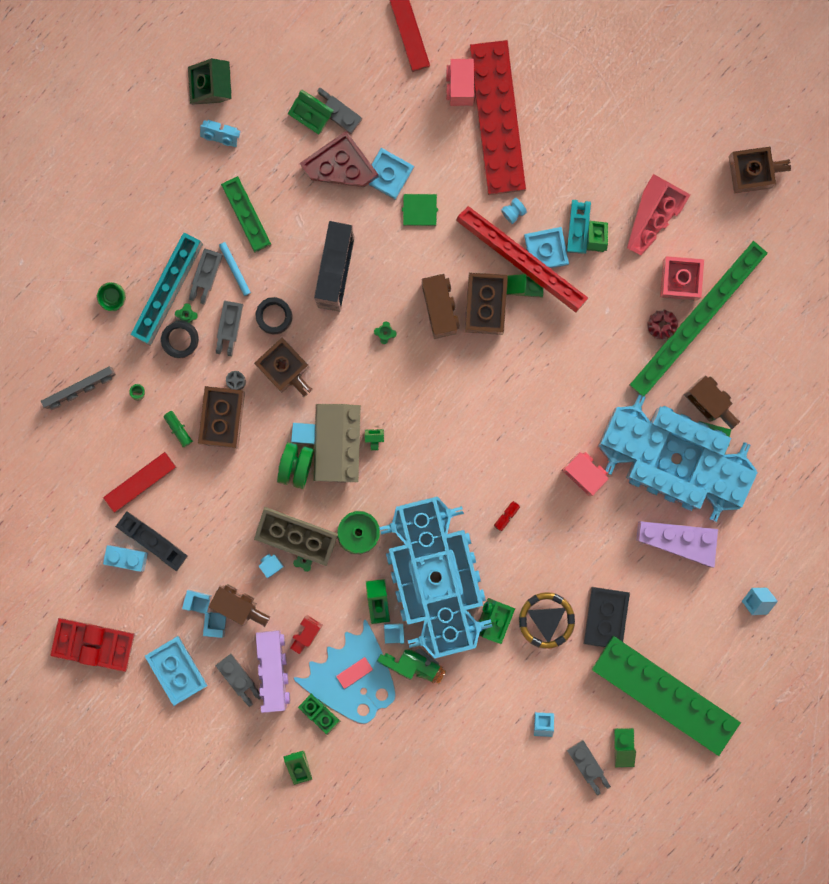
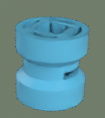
[501,197,527,224]

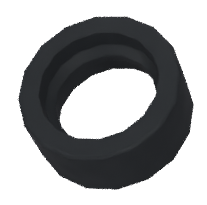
[255,297,292,335]
[161,321,199,358]

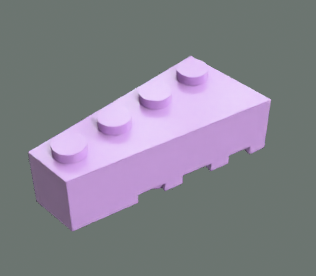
[636,521,718,568]
[256,630,290,713]

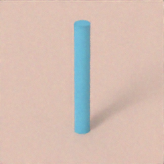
[219,242,251,296]

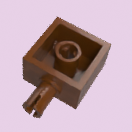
[729,146,791,194]
[254,337,313,397]
[684,376,740,429]
[208,584,271,627]

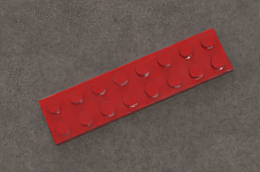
[470,40,526,195]

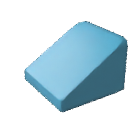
[534,712,554,737]

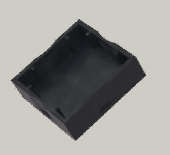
[314,221,355,312]

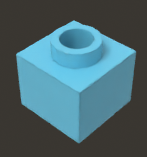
[259,554,284,578]

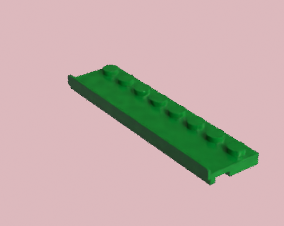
[591,636,741,756]

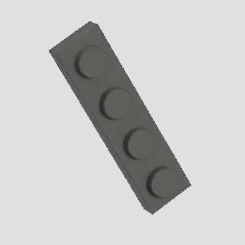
[41,366,116,410]

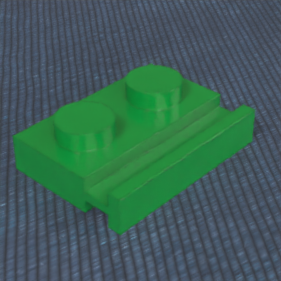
[288,90,334,135]

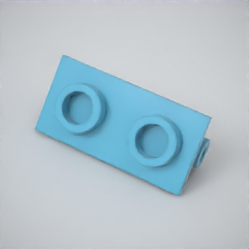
[200,120,241,147]

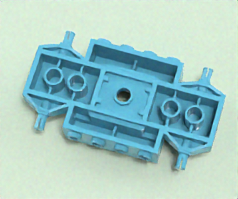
[598,395,758,522]
[379,496,492,659]

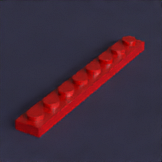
[456,206,588,313]

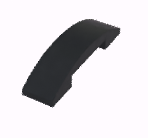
[115,511,188,572]

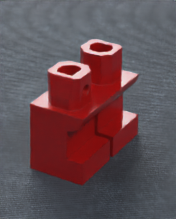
[290,615,323,654]

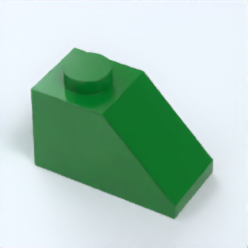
[366,579,390,624]

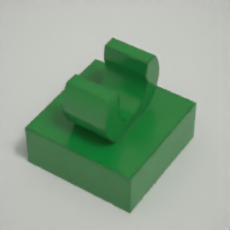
[365,429,384,451]

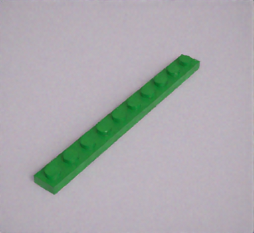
[629,241,768,397]

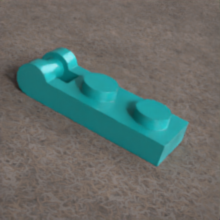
[567,200,591,254]

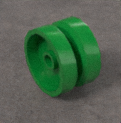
[277,442,314,490]
[337,511,380,555]

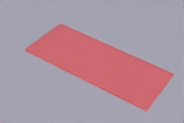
[336,657,373,689]

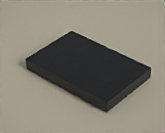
[583,587,630,647]

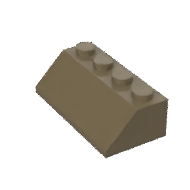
[313,404,361,483]
[254,507,338,566]

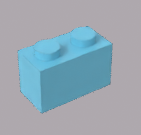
[103,545,148,572]

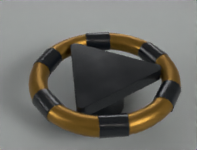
[519,592,575,649]

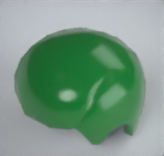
[97,282,126,311]

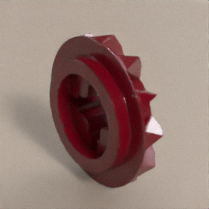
[647,309,678,340]

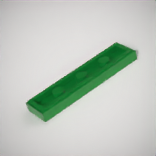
[221,176,272,253]

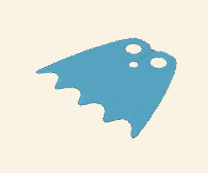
[294,620,395,724]

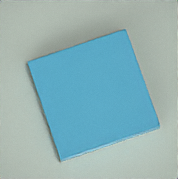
[368,148,414,200]
[524,227,569,268]

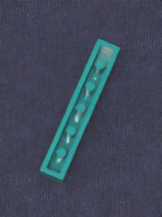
[130,232,203,346]

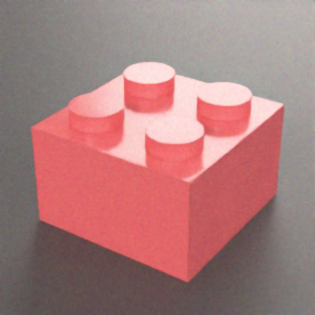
[446,59,474,106]
[660,256,704,300]
[562,452,609,496]

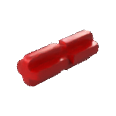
[494,501,520,531]

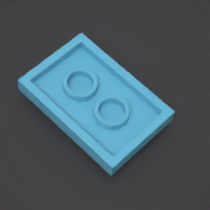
[145,636,208,706]

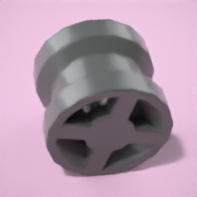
[226,371,246,390]

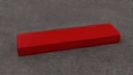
[389,0,430,72]
[103,452,177,513]

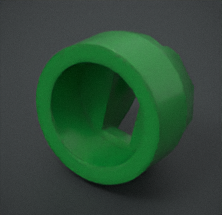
[129,384,145,401]

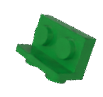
[477,598,516,644]

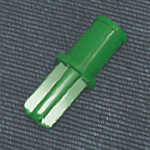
[164,411,193,448]

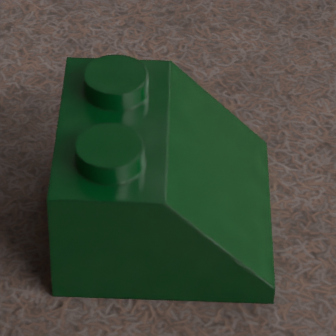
[188,58,232,105]

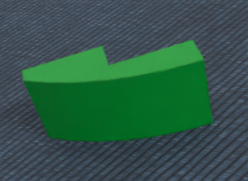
[298,693,341,735]

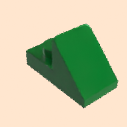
[587,221,608,252]
[506,274,544,298]
[614,728,636,768]
[283,751,313,785]

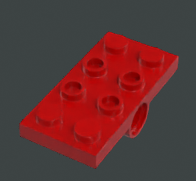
[50,618,135,672]

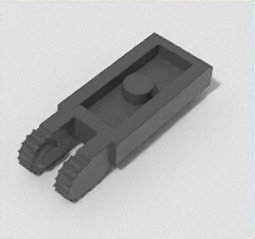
[316,87,362,134]
[189,248,223,305]
[216,300,243,356]
[215,654,261,707]
[567,740,611,796]

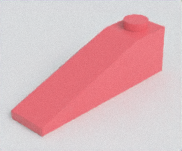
[627,174,691,255]

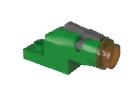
[376,648,446,684]

